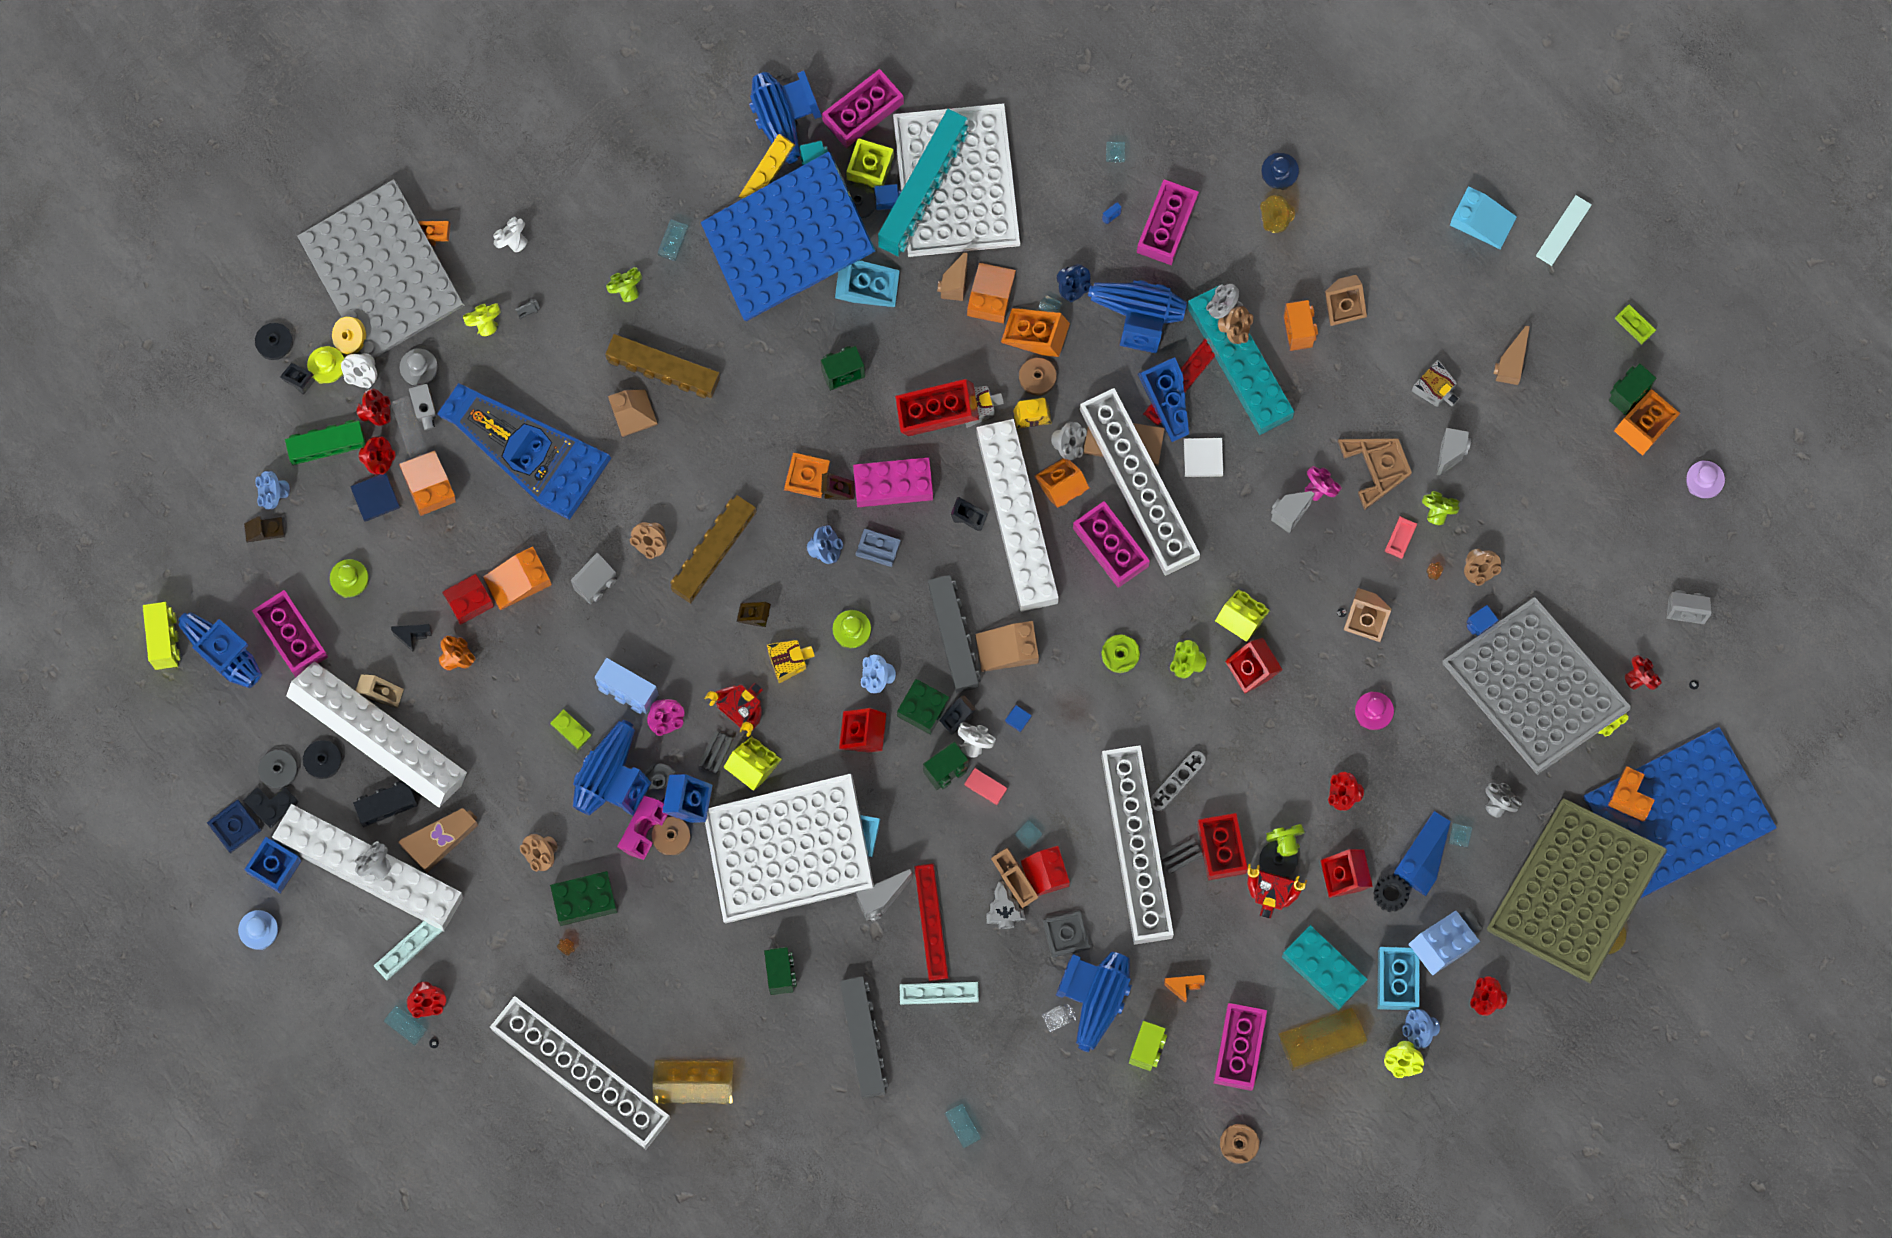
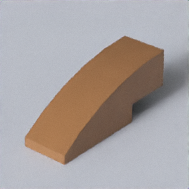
[991,847,1039,908]

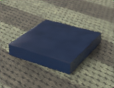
[350,473,400,522]
[207,800,262,854]

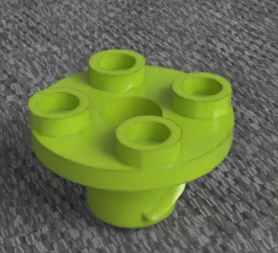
[606,267,642,302]
[1422,491,1460,525]
[330,559,369,598]
[833,610,871,648]
[1170,640,1206,678]
[1266,824,1305,857]

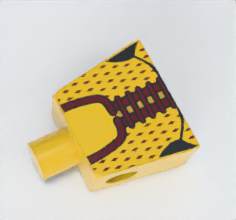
[1013,398,1052,429]
[767,640,815,683]

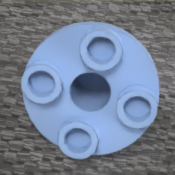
[861,655,896,693]
[238,910,278,950]

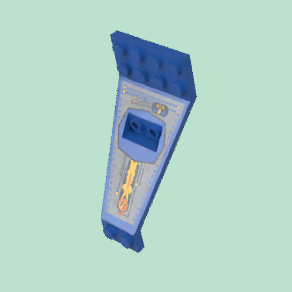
[437,383,611,520]

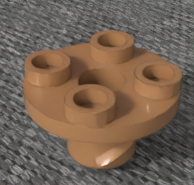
[1218,306,1253,344]
[630,522,667,559]
[1464,549,1502,586]
[520,834,558,872]

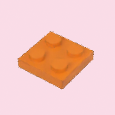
[784,453,830,498]

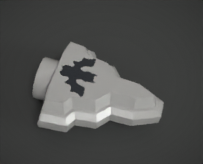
[987,881,1026,929]

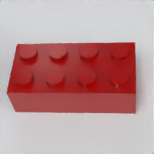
[895,379,979,436]

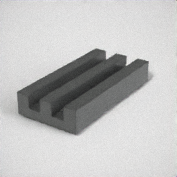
[699,731,733,774]
[1160,839,1203,875]

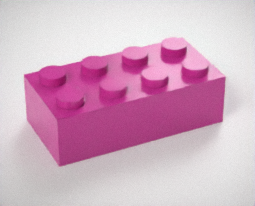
[822,69,904,148]
[1137,179,1199,266]
[853,458,933,508]
[1073,501,1150,588]
[252,590,328,678]
[1213,1003,1267,1091]

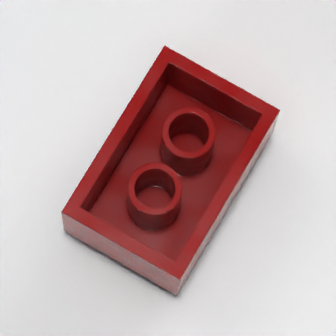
[1197,813,1248,881]

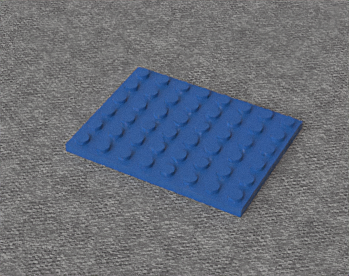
[701,152,875,321]
[1583,727,1777,899]

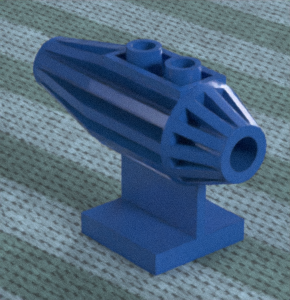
[749,71,822,164]
[1088,280,1187,354]
[178,612,262,688]
[573,720,652,816]
[1056,952,1132,1052]

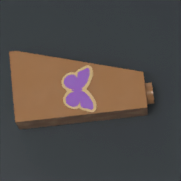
[398,808,478,873]

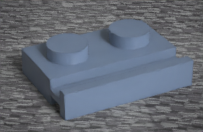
[856,529,901,567]

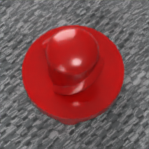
[357,388,391,426]
[359,437,396,475]
[1625,655,1662,690]
[1328,772,1364,811]
[1470,977,1508,1016]
[407,981,446,1018]

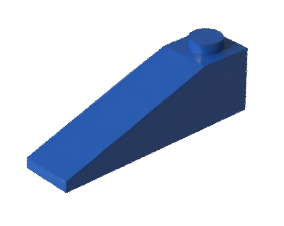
[1137,357,1189,442]
[1393,811,1451,896]

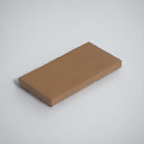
[1083,423,1165,466]

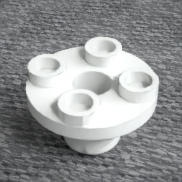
[493,217,528,252]
[341,353,377,388]
[958,722,996,757]

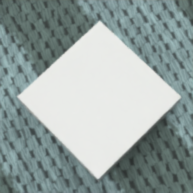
[1184,438,1223,477]

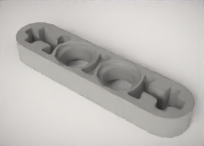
[1150,751,1205,812]

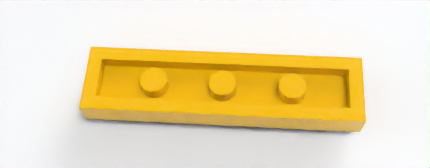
[739,134,795,199]

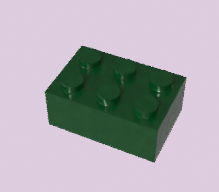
[550,871,617,926]

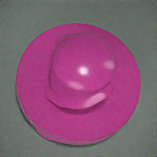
[1305,466,1342,501]
[1355,692,1394,730]
[647,699,684,736]

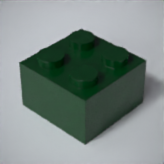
[820,346,865,391]
[1609,363,1657,416]
[897,679,949,735]
[923,742,968,790]
[764,947,797,995]

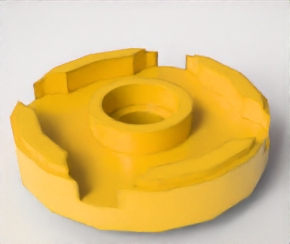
[332,316,366,354]

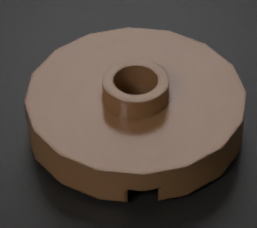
[1019,358,1056,395]
[652,816,690,855]
[1220,1124,1259,1164]

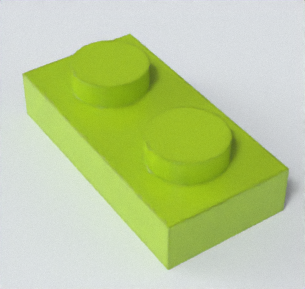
[1615,305,1656,344]
[550,709,592,750]

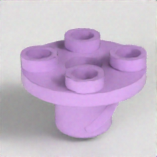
[1686,461,1725,498]

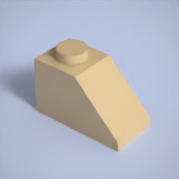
[356,675,404,707]

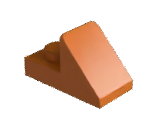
[418,221,451,246]
[1164,975,1205,1003]

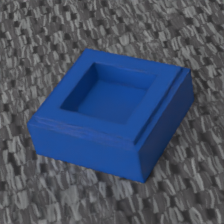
[1102,202,1121,224]
[1005,705,1032,733]

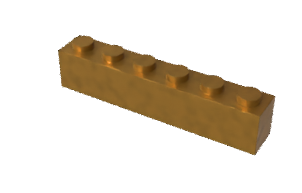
[605,334,720,398]
[670,495,756,604]

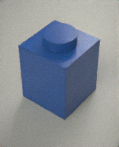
[875,184,901,210]
[1466,605,1498,637]

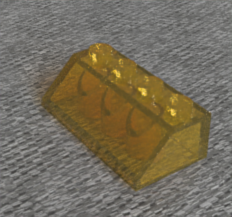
[1278,1007,1367,1071]
[652,1060,734,1104]

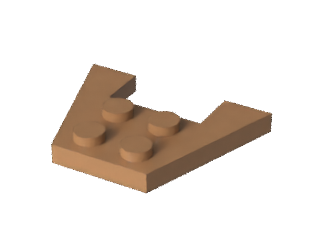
[1338,439,1412,511]

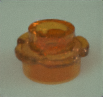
[1426,562,1444,580]
[557,938,575,956]

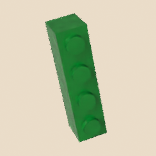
[285,420,366,466]

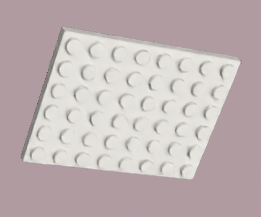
[893,104,1020,257]
[705,774,874,923]

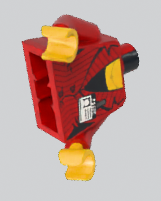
[704,683,763,737]
[1247,864,1307,919]

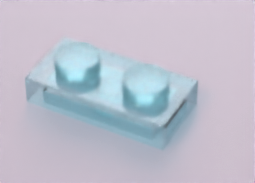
[658,219,688,261]
[384,1006,427,1046]
[945,1104,981,1149]

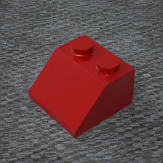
[442,574,494,625]
[1225,638,1283,693]
[839,708,886,752]
[1021,846,1070,896]
[1320,849,1373,898]

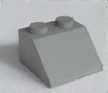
[1436,428,1471,475]
[1271,491,1315,533]
[571,553,617,604]
[1666,590,1711,624]

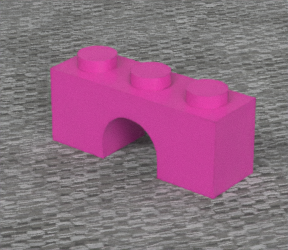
[617,796,668,860]

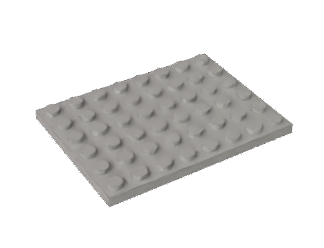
[297,179,465,358]
[1442,597,1631,775]

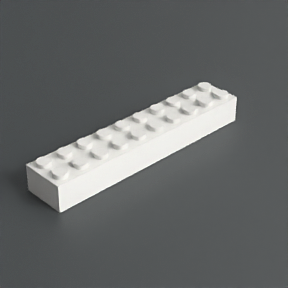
[1080,388,1200,576]
[976,419,1058,612]
[287,661,467,807]
[1101,745,1174,945]
[272,804,463,931]
[490,996,671,1150]

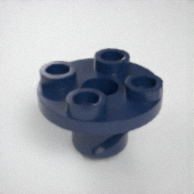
[1261,153,1299,190]
[1057,264,1091,302]

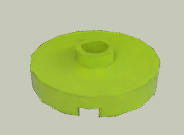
[1101,634,1140,673]

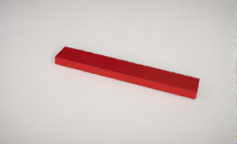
[1143,339,1215,426]
[914,864,948,982]

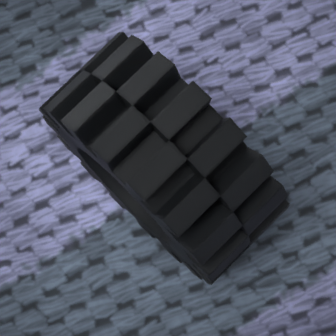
[1373,875,1410,912]

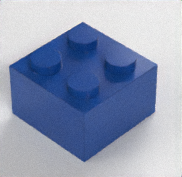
[662,774,713,823]
[244,837,301,894]

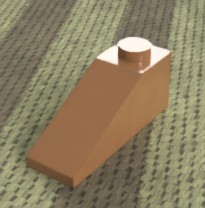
[1493,326,1530,385]

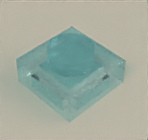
[1106,142,1125,162]
[1038,295,1062,313]
[1015,821,1043,848]
[1448,823,1472,848]

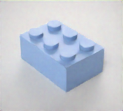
[595,658,659,714]
[1409,911,1480,975]

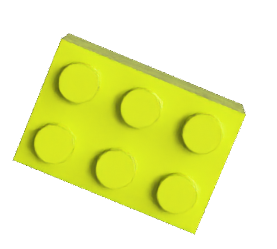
[143,602,181,670]

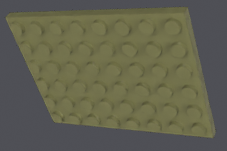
[1487,798,1667,984]

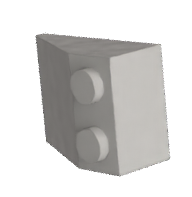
[856,869,912,921]

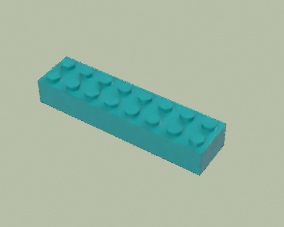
[878,108,969,257]
[1187,284,1294,435]

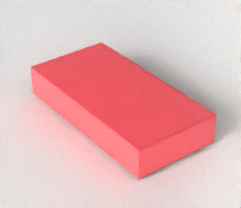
[1385,517,1417,559]
[964,768,1007,805]

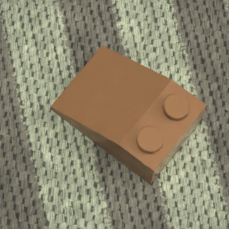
[976,621,1039,672]

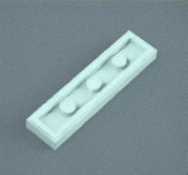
[1536,195,1591,266]
[374,921,442,980]
[900,982,979,1005]

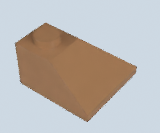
[937,253,968,301]
[1325,275,1367,326]
[608,390,658,437]
[1344,588,1391,642]

